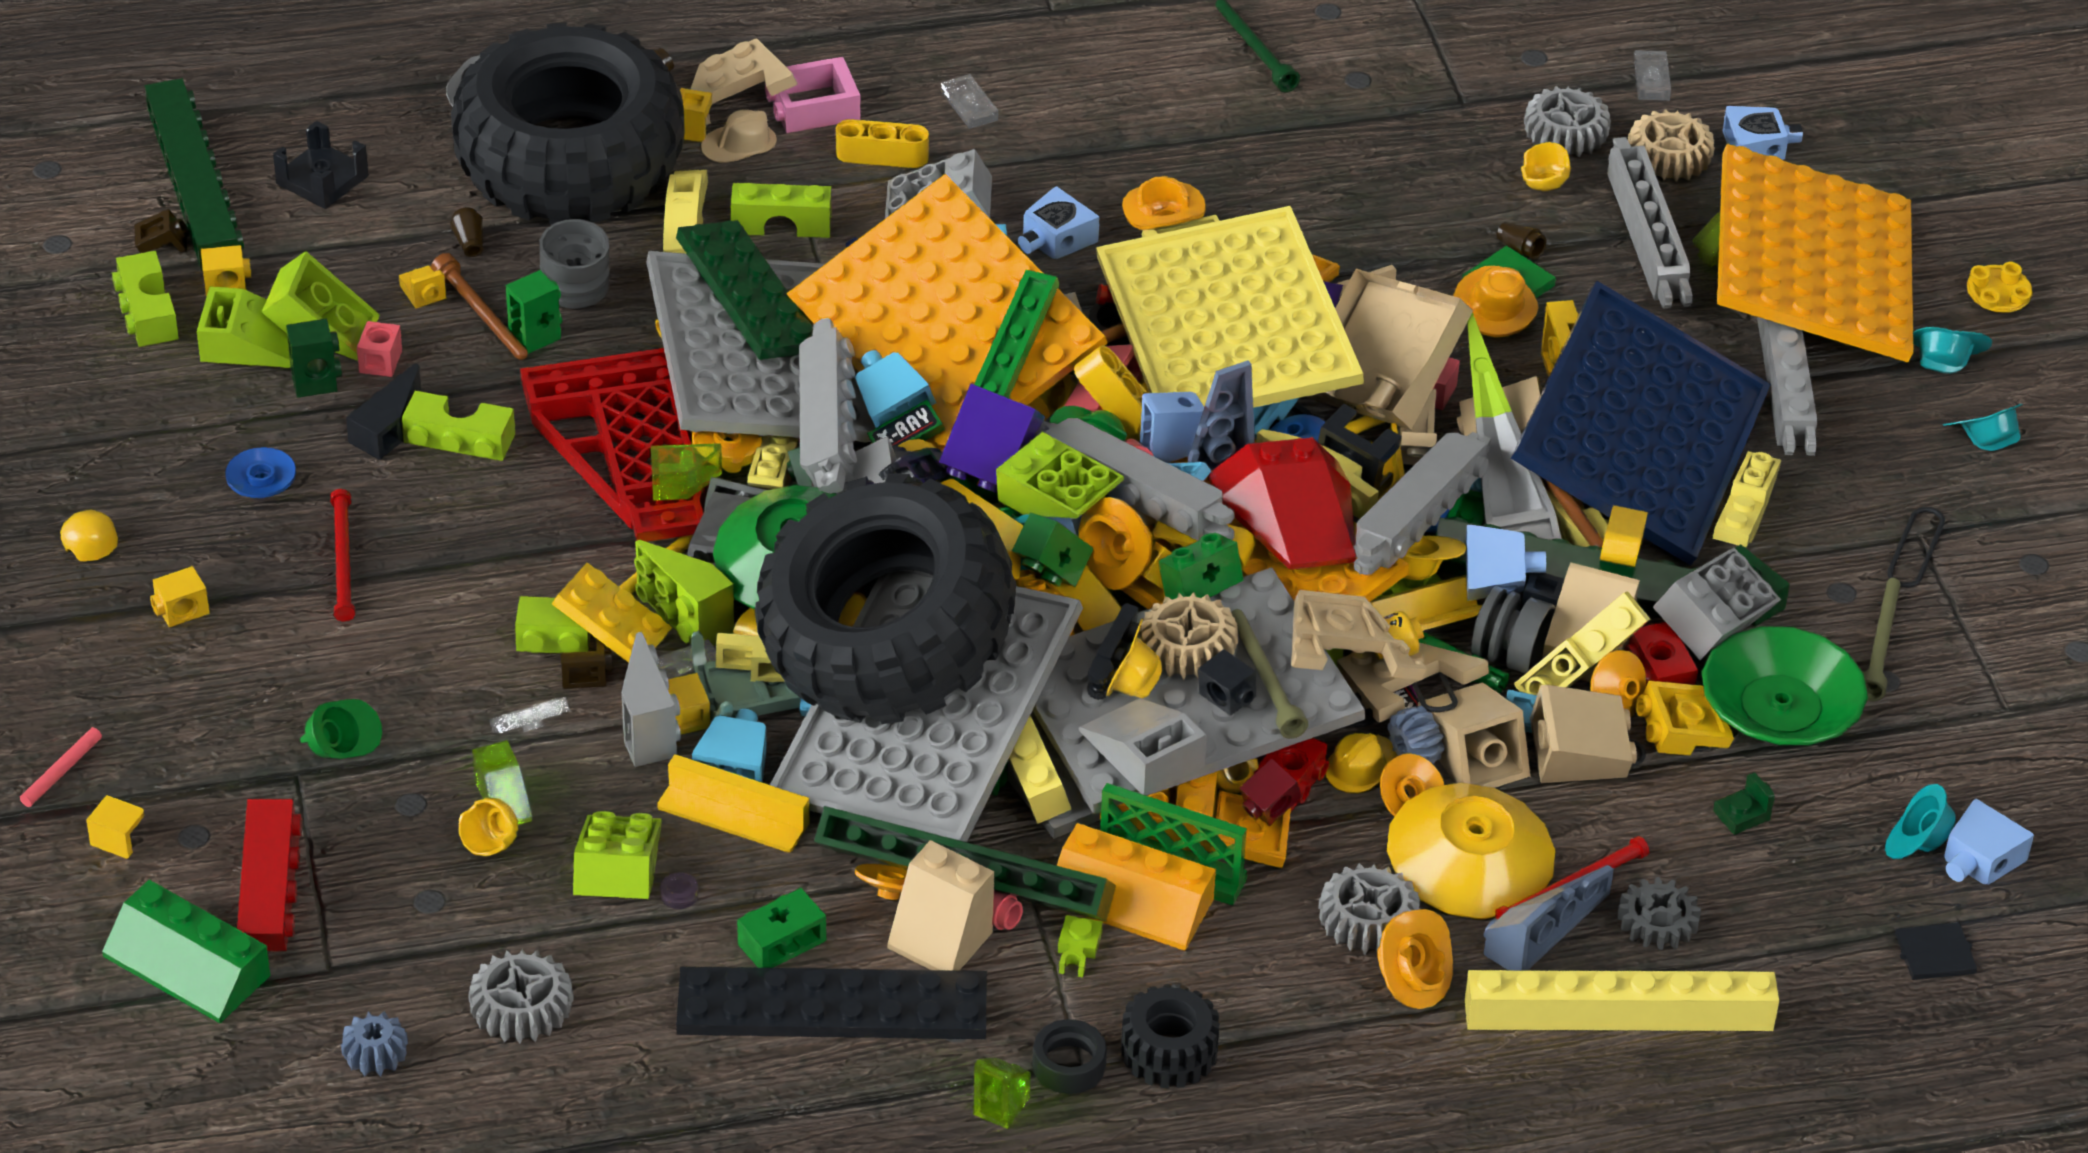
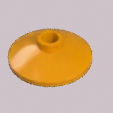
[1590,650,1646,717]
[1380,754,1444,817]
[855,864,907,900]

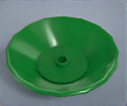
[712,485,837,610]
[1702,626,1868,746]

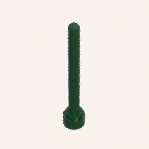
[1215,0,1300,93]

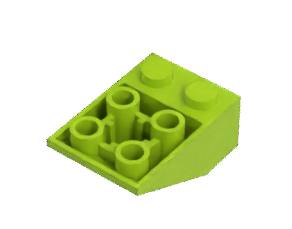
[197,286,291,368]
[996,432,1124,518]
[634,540,734,650]
[573,811,662,899]

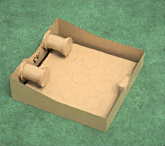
[1306,269,1473,430]

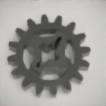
[1617,877,1701,950]

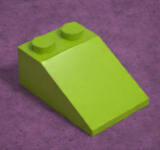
[262,251,380,361]

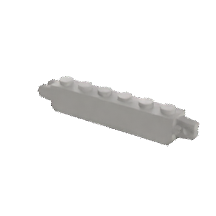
[1607,137,1693,309]
[1757,317,1817,456]
[799,318,857,494]
[1035,418,1234,541]
[1354,432,1491,575]

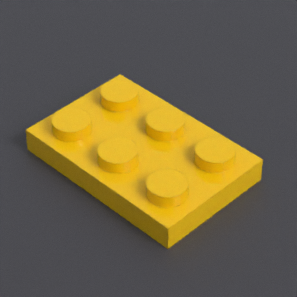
[552,563,673,663]

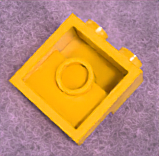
[1541,300,1579,376]
[1636,681,1734,756]

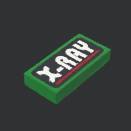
[867,400,945,446]

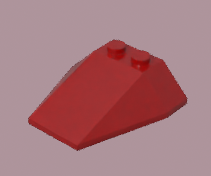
[1207,437,1356,570]

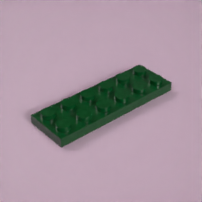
[676,220,813,360]

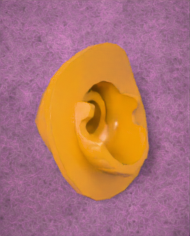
[1122,176,1206,230]
[1453,266,1538,337]
[1078,497,1153,590]
[1377,909,1453,1009]

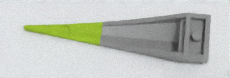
[1467,312,1562,540]

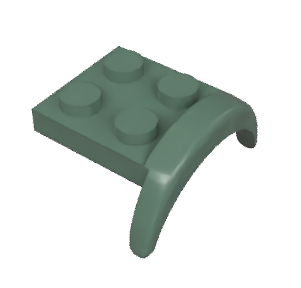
[691,631,801,721]

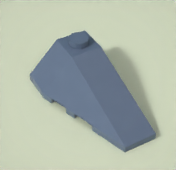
[1188,360,1255,470]
[1484,865,1614,971]

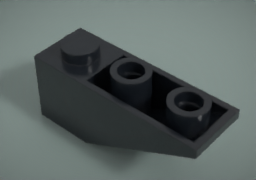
[346,363,421,460]

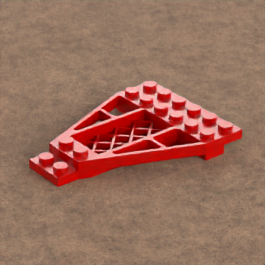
[520,348,715,542]

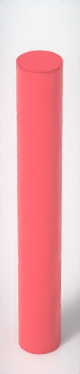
[20,727,102,807]

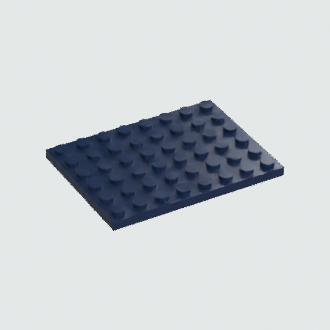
[1510,281,1771,566]

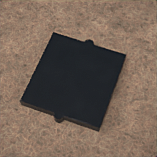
[1895,922,1977,980]

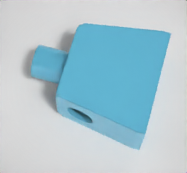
[855,350,936,428]
[692,709,767,783]

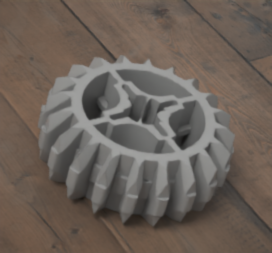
[1524,86,1611,157]
[1318,863,1421,955]
[468,948,574,1044]

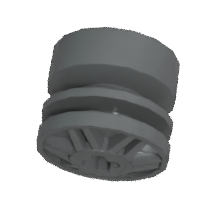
[539,219,609,309]
[1471,586,1555,674]

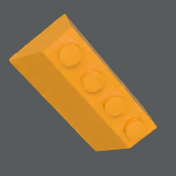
[1057,823,1216,951]

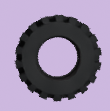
[1121,984,1220,1088]

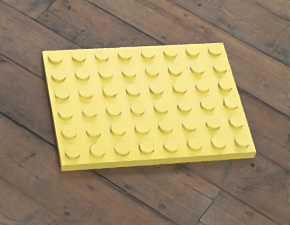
[1096,206,1364,408]

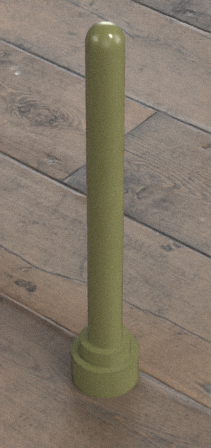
[1863,578,1901,701]
[1231,609,1309,739]

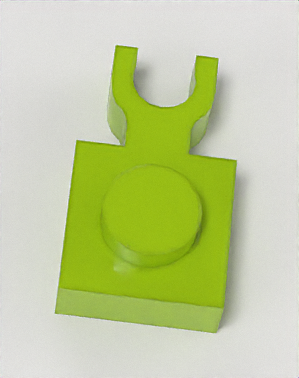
[1058,915,1103,977]

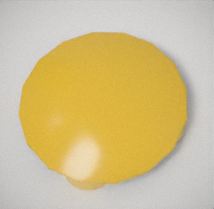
[1966,262,2033,313]

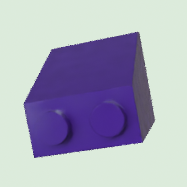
[939,384,1045,493]

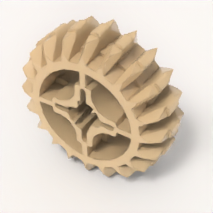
[1628,109,1715,182]
[1139,592,1238,680]

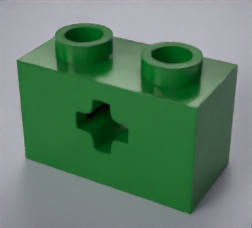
[506,270,563,354]
[1012,512,1094,587]
[1158,532,1244,600]
[737,888,826,968]

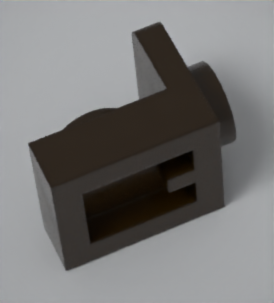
[134,209,189,253]
[561,638,613,689]

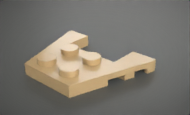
[691,38,798,125]
[1291,590,1427,680]
[1337,643,1489,723]

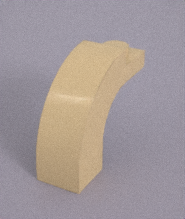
[1398,389,1437,465]

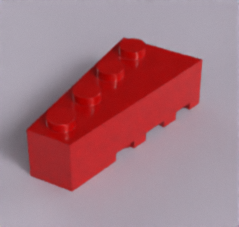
[237,799,302,951]

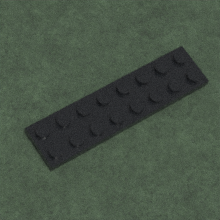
[676,966,987,1040]

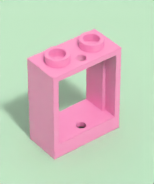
[765,57,860,133]

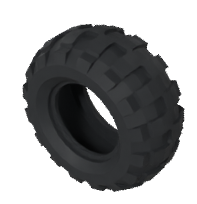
[451,23,685,224]
[755,473,1016,724]

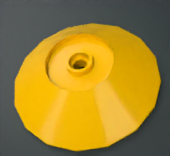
[1387,783,1555,920]

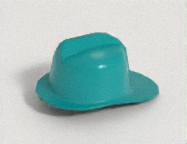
[1913,327,1992,374]
[1942,404,2023,451]
[1885,784,1956,859]

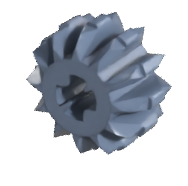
[1388,706,1444,764]
[341,1010,408,1077]

